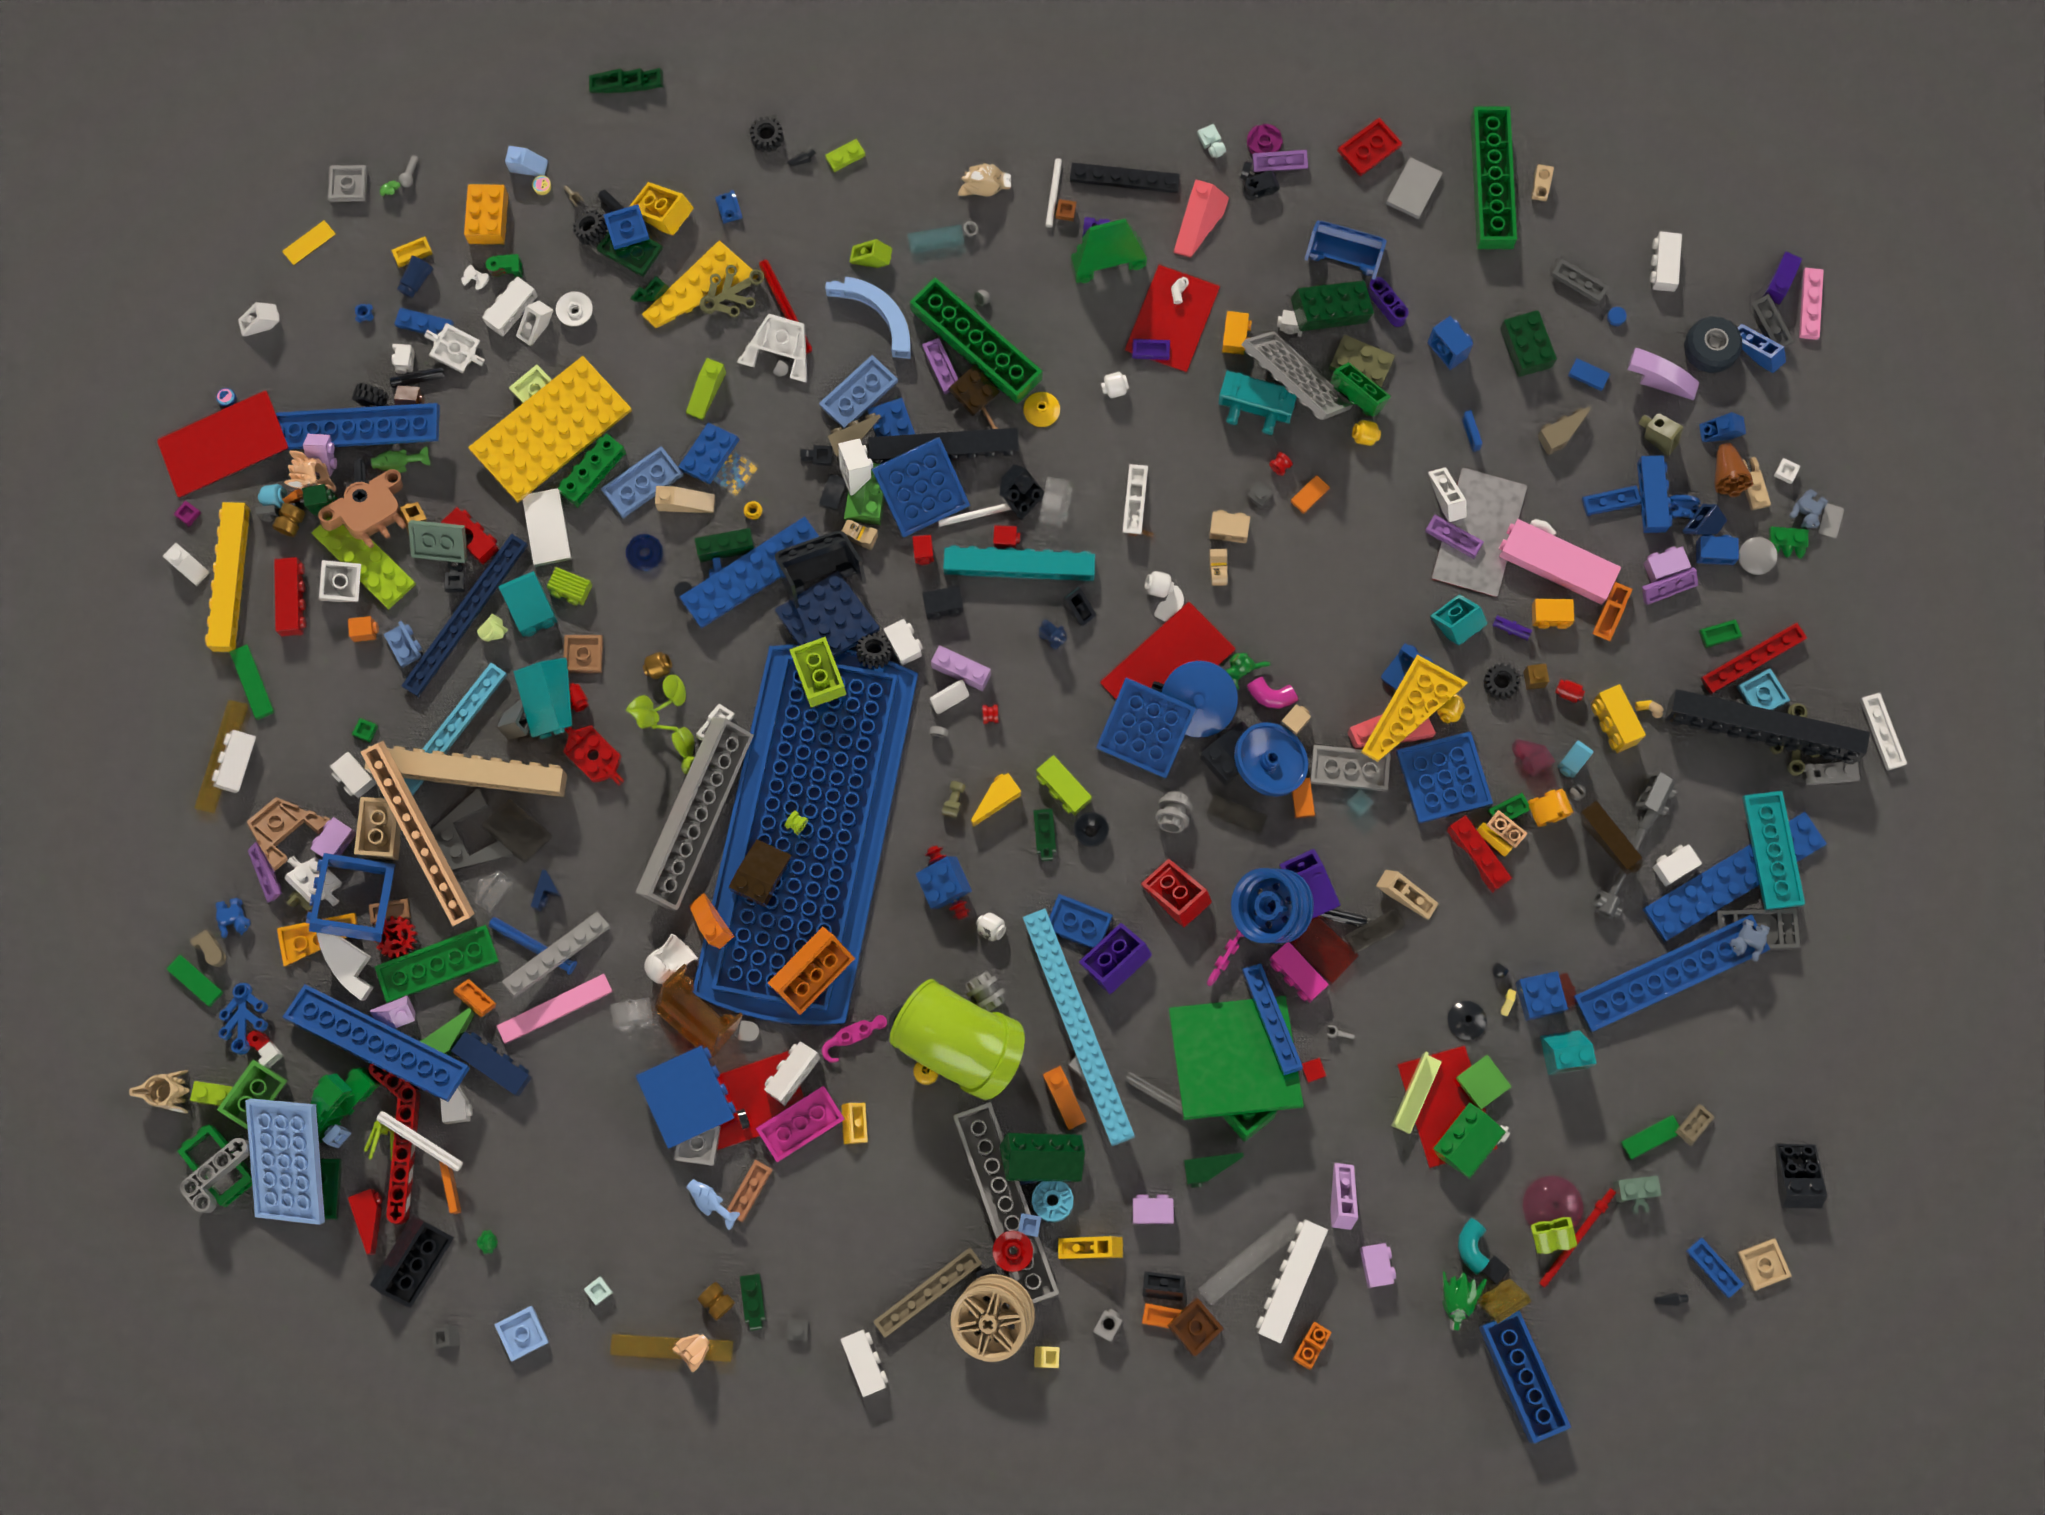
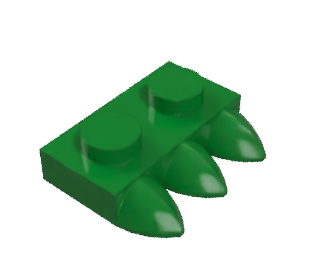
[1769,526,1809,559]

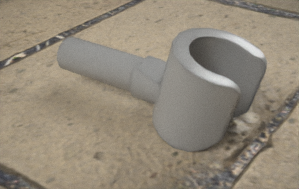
[1327,1025,1354,1039]

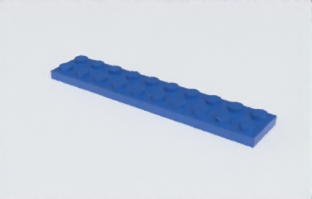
[276,403,440,450]
[1643,812,1827,942]
[1574,914,1771,1032]
[283,984,470,1102]

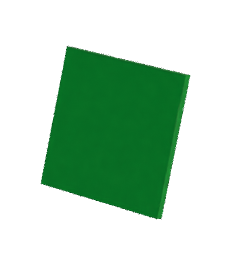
[1169,996,1304,1120]

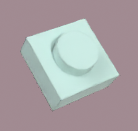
[584,1276,613,1305]

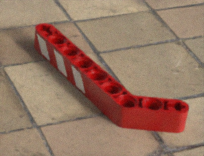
[369,1064,421,1225]

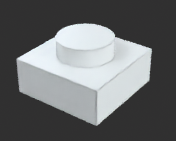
[1774,458,1800,484]

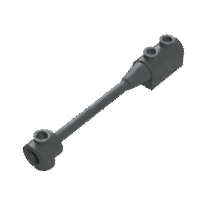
[1592,771,1677,919]

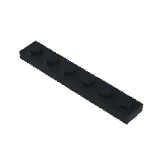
[1070,162,1180,194]

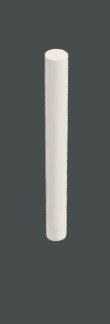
[1045,159,1062,228]
[938,503,1011,527]

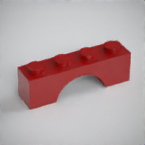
[1446,815,1512,893]

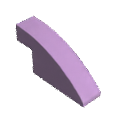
[1627,348,1699,400]

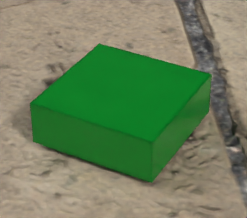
[352,718,378,743]

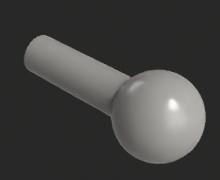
[398,156,418,187]

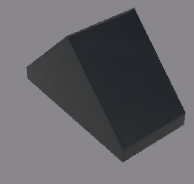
[1064,587,1097,627]

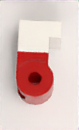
[247,1030,284,1068]

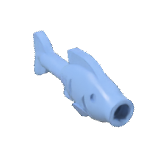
[686,1179,740,1230]

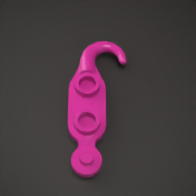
[1207,928,1244,986]
[822,1015,887,1063]

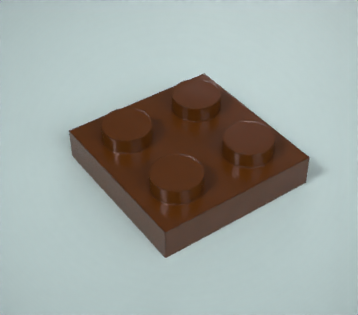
[1167,1298,1224,1357]

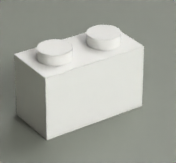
[884,619,923,666]
[330,752,376,799]
[1652,844,1702,887]

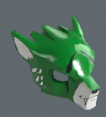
[1442,1271,1487,1331]

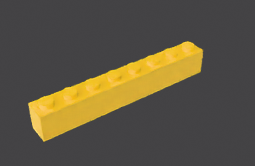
[205,502,250,652]

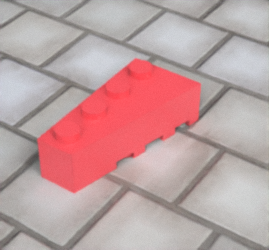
[1347,714,1436,749]

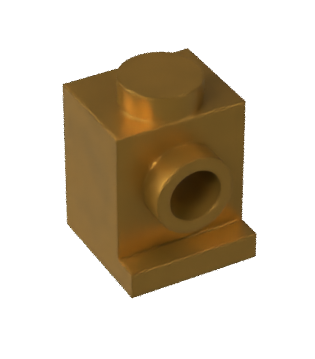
[400,502,427,535]

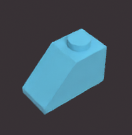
[1557,740,1594,778]

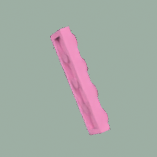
[1799,267,1824,340]

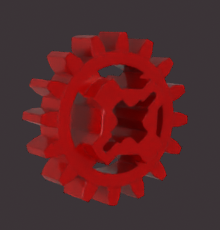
[374,916,418,959]

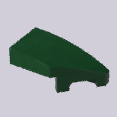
[630,276,670,302]

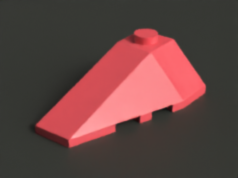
[1174,179,1229,258]

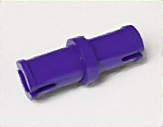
[1493,615,1532,641]

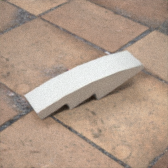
[1122,464,1148,534]

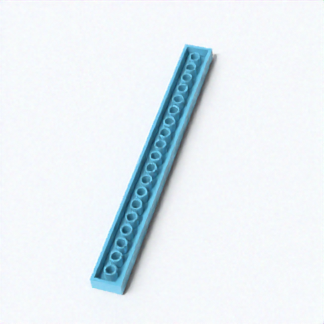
[1023,908,1135,1146]

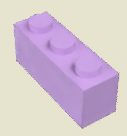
[931,645,991,692]

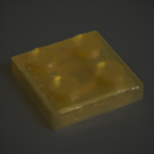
[1477,1278,1532,1323]

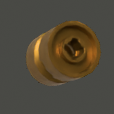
[272,503,306,537]
[697,1282,735,1321]

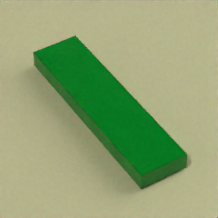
[230,644,275,720]

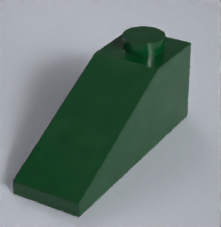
[1183,1152,1244,1188]

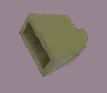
[1639,414,1683,456]

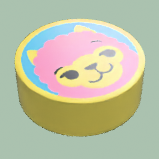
[532,176,551,195]

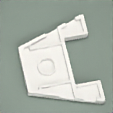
[737,314,807,383]

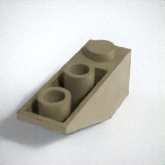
[1537,406,1591,455]
[828,413,882,457]

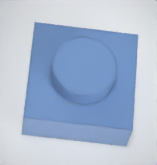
[1018,1213,1041,1237]

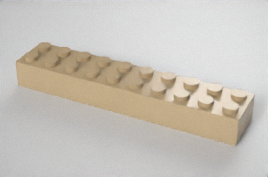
[365,744,567,797]

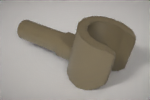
[564,186,584,207]

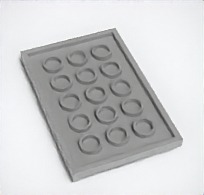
[1241,331,1353,420]

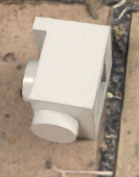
[1277,310,1302,337]
[392,344,415,374]

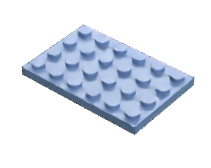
[246,1099,325,1225]

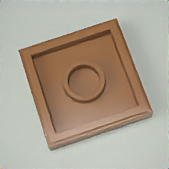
[563,635,603,673]

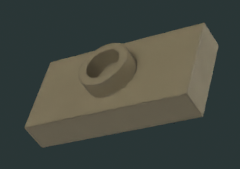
[1675,1104,1715,1146]

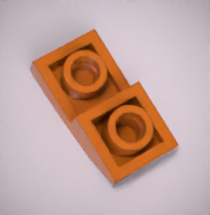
[1292,1322,1332,1370]

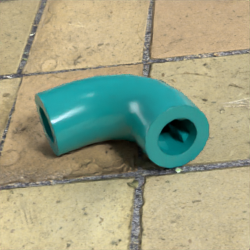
[1458,1218,1489,1275]

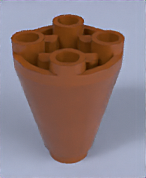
[1714,443,1754,497]

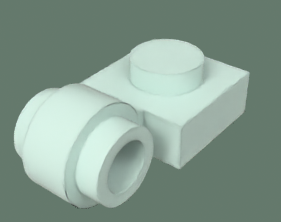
[1197,124,1226,158]

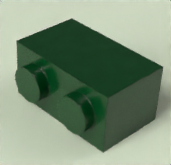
[302,484,338,516]

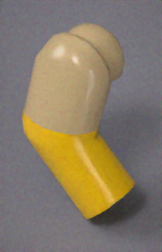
[1635,700,1664,718]

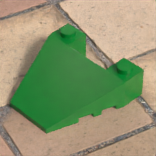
[1070,218,1147,283]
[310,1067,381,1143]

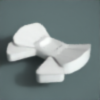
[461,265,490,290]

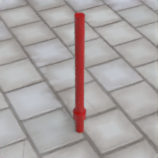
[1539,1188,1616,1288]

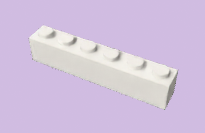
[1256,1219,1328,1343]

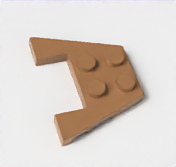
[247,797,331,871]

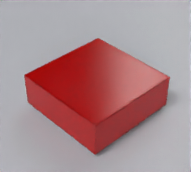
[1302,1057,1327,1083]

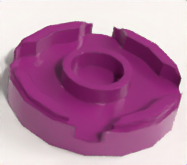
[1247,124,1283,154]

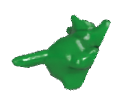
[1225,653,1271,690]

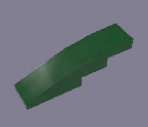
[589,68,664,93]

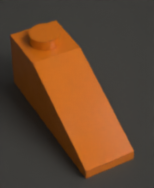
[689,893,734,949]
[1043,1066,1086,1130]

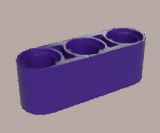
[1368,277,1409,327]

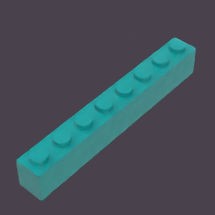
[943,545,1095,581]

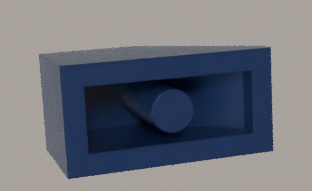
[1683,504,1727,535]

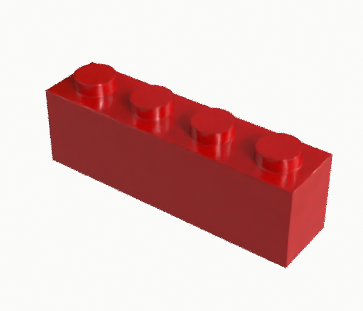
[274,557,306,636]

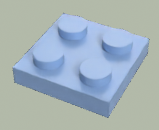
[494,1306,549,1362]

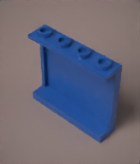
[636,1045,737,1149]

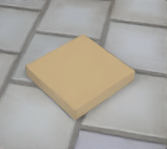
[1737,1238,1792,1291]

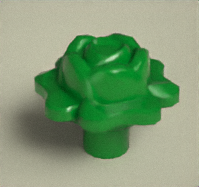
[477,1230,498,1254]

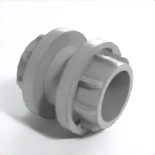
[1156,792,1193,833]
[965,971,1005,1012]

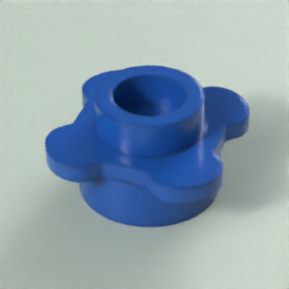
[354,304,374,323]

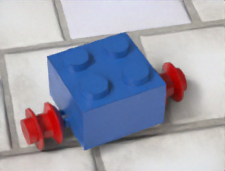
[915,845,972,920]

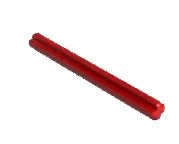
[759,259,812,354]

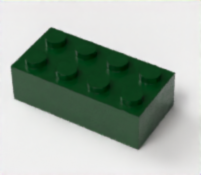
[1290,280,1374,331]

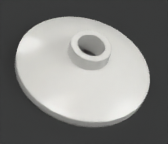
[556,292,593,326]

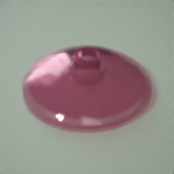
[1522,1175,1583,1228]

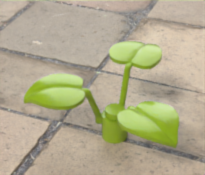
[626,674,695,759]

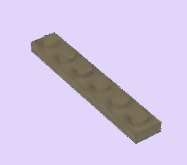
[873,1247,982,1338]

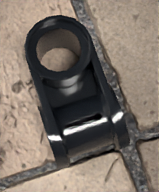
[1243,171,1280,200]

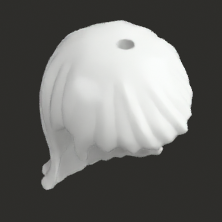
[644,934,698,984]

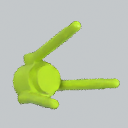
[364,1120,394,1161]

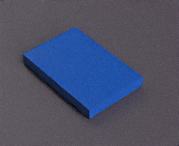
[1049,894,1113,949]

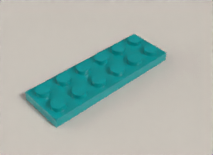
[1742,791,1805,910]

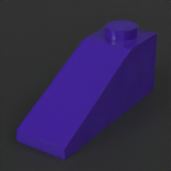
[1763,251,1802,305]

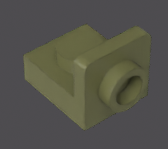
[286,890,322,911]

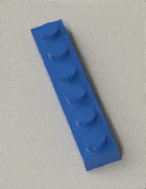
[1242,963,1303,1075]

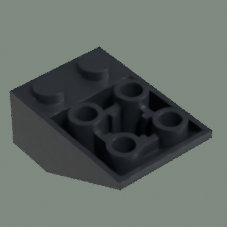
[1775,1144,1828,1209]

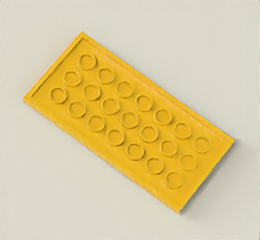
[468,356,632,503]

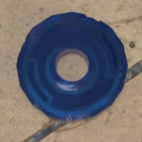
[626,534,664,571]

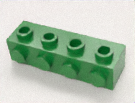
[558,433,626,508]

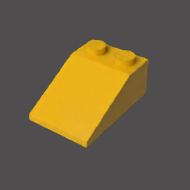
[629,182,694,236]

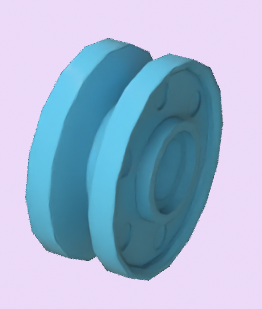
[1032,1181,1074,1223]

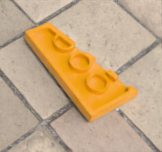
[277,913,358,967]

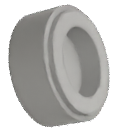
[929,726,949,739]

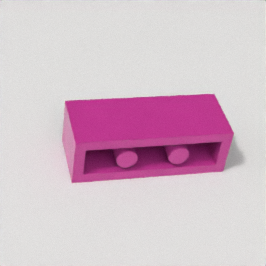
[1269,942,1329,1003]

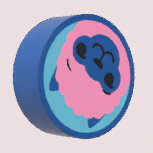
[216,388,237,408]

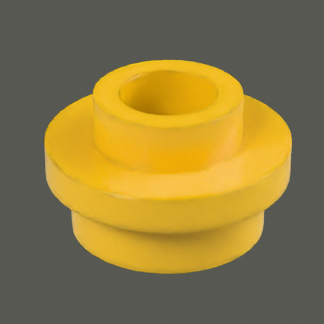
[744,501,763,520]

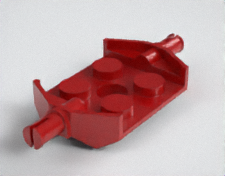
[563,725,624,786]

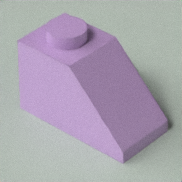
[370,995,415,1028]

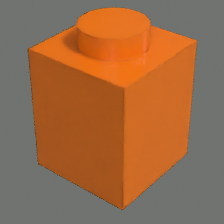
[348,616,379,642]

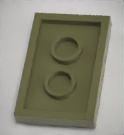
[1329,335,1395,388]

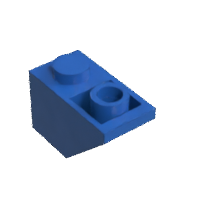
[1699,412,1746,442]

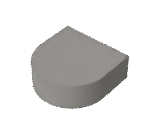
[738,1020,760,1042]

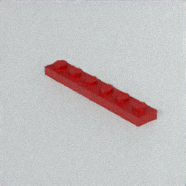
[1700,622,1807,695]

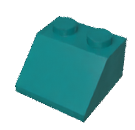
[1430,594,1488,645]

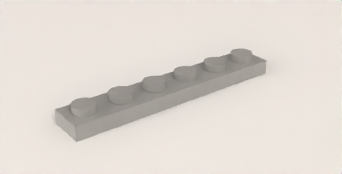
[502,911,610,998]

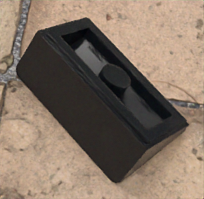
[1142,1271,1185,1301]

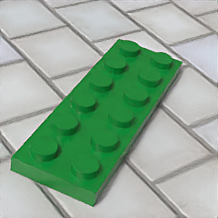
[374,925,500,1003]

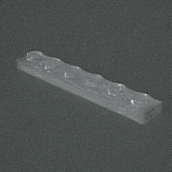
[1197,1213,1299,1305]

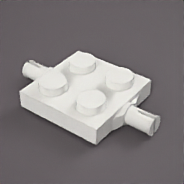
[424,323,485,373]
[285,856,342,906]

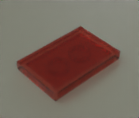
[1290,916,1359,984]

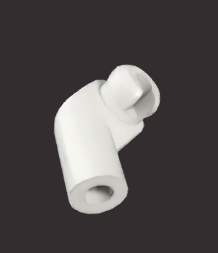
[1171,277,1189,304]
[1530,519,1556,536]

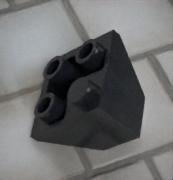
[999,464,1046,520]

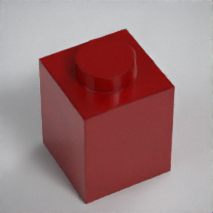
[993,525,1020,550]
[912,535,934,565]

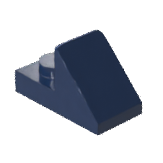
[531,869,562,912]

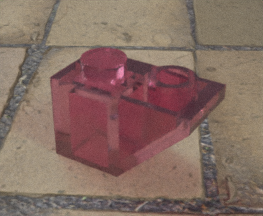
[1512,739,1556,777]

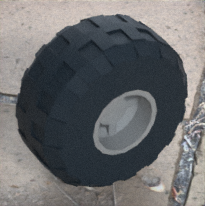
[1684,316,1743,373]

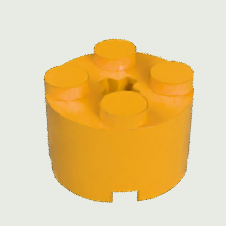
[1528,788,1574,827]

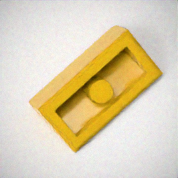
[841,1103,868,1144]

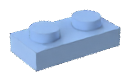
[322,1124,352,1148]

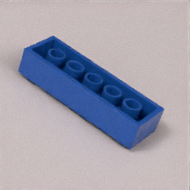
[1479,1310,1572,1444]

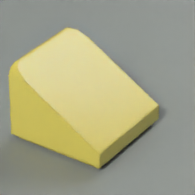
[1034,1346,1060,1368]

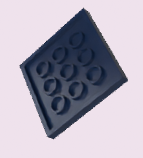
[774,571,880,658]

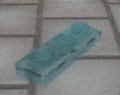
[907,225,964,253]

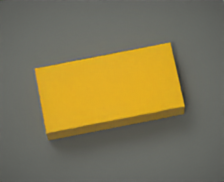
[391,236,433,268]
[1477,822,1513,856]

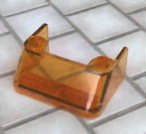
[655,964,743,1058]

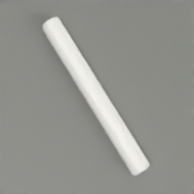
[376,1111,463,1171]

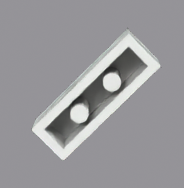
[1650,231,1682,292]
[482,277,538,337]
[212,730,256,793]
[841,1330,889,1397]

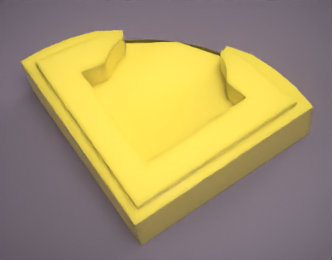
[1501,989,1516,1017]

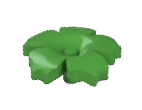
[380,181,401,196]

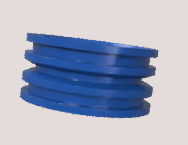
[1231,868,1314,943]

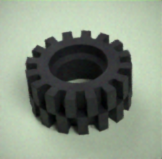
[750,116,783,152]
[572,210,608,246]
[352,382,389,407]
[857,633,891,669]
[1483,663,1520,700]

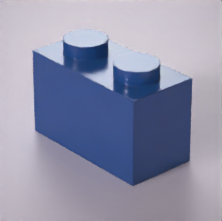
[1696,534,1739,565]

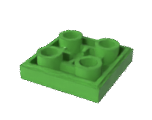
[1456,1054,1512,1110]

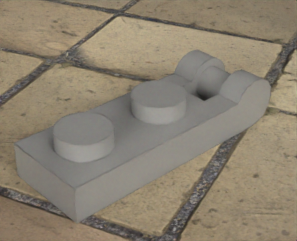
[1804,762,1860,785]

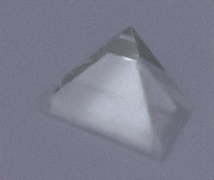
[475,870,513,913]

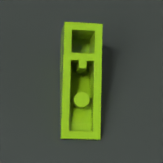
[686,358,726,420]

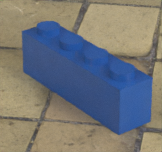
[1637,456,1672,533]

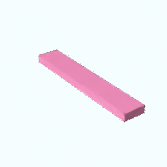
[497,974,613,1044]

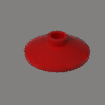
[993,1230,1033,1272]

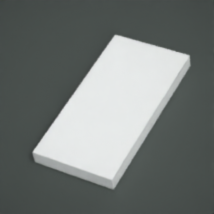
[523,488,572,567]

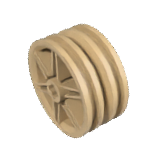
[951,1274,1035,1362]

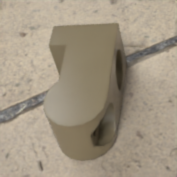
[190,929,227,967]

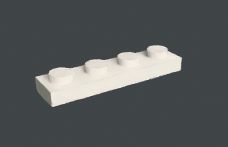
[1860,693,1907,771]

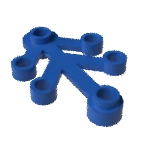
[218,983,268,1055]

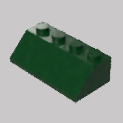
[1000,1133,1085,1182]

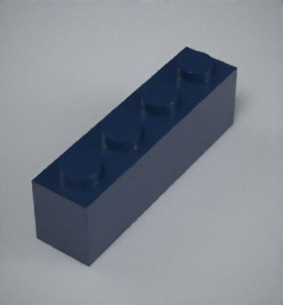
[451,1032,533,1097]

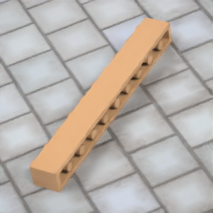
[361,741,475,926]

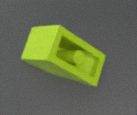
[849,239,893,268]

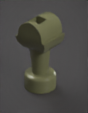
[941,781,966,819]

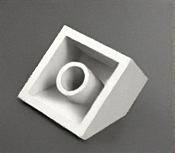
[838,438,873,495]
[318,560,361,602]

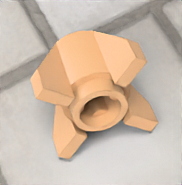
[672,1334,710,1372]

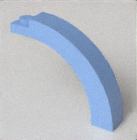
[825,277,911,359]

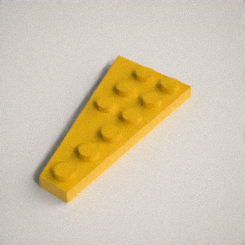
[1361,655,1468,762]

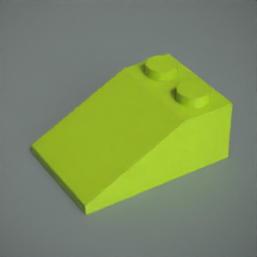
[790,637,847,708]

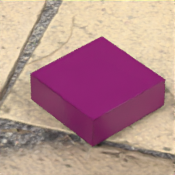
[173,500,201,527]

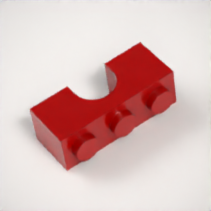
[441,507,499,565]

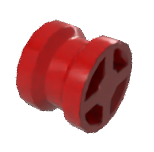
[1269,452,1293,476]
[982,704,999,724]

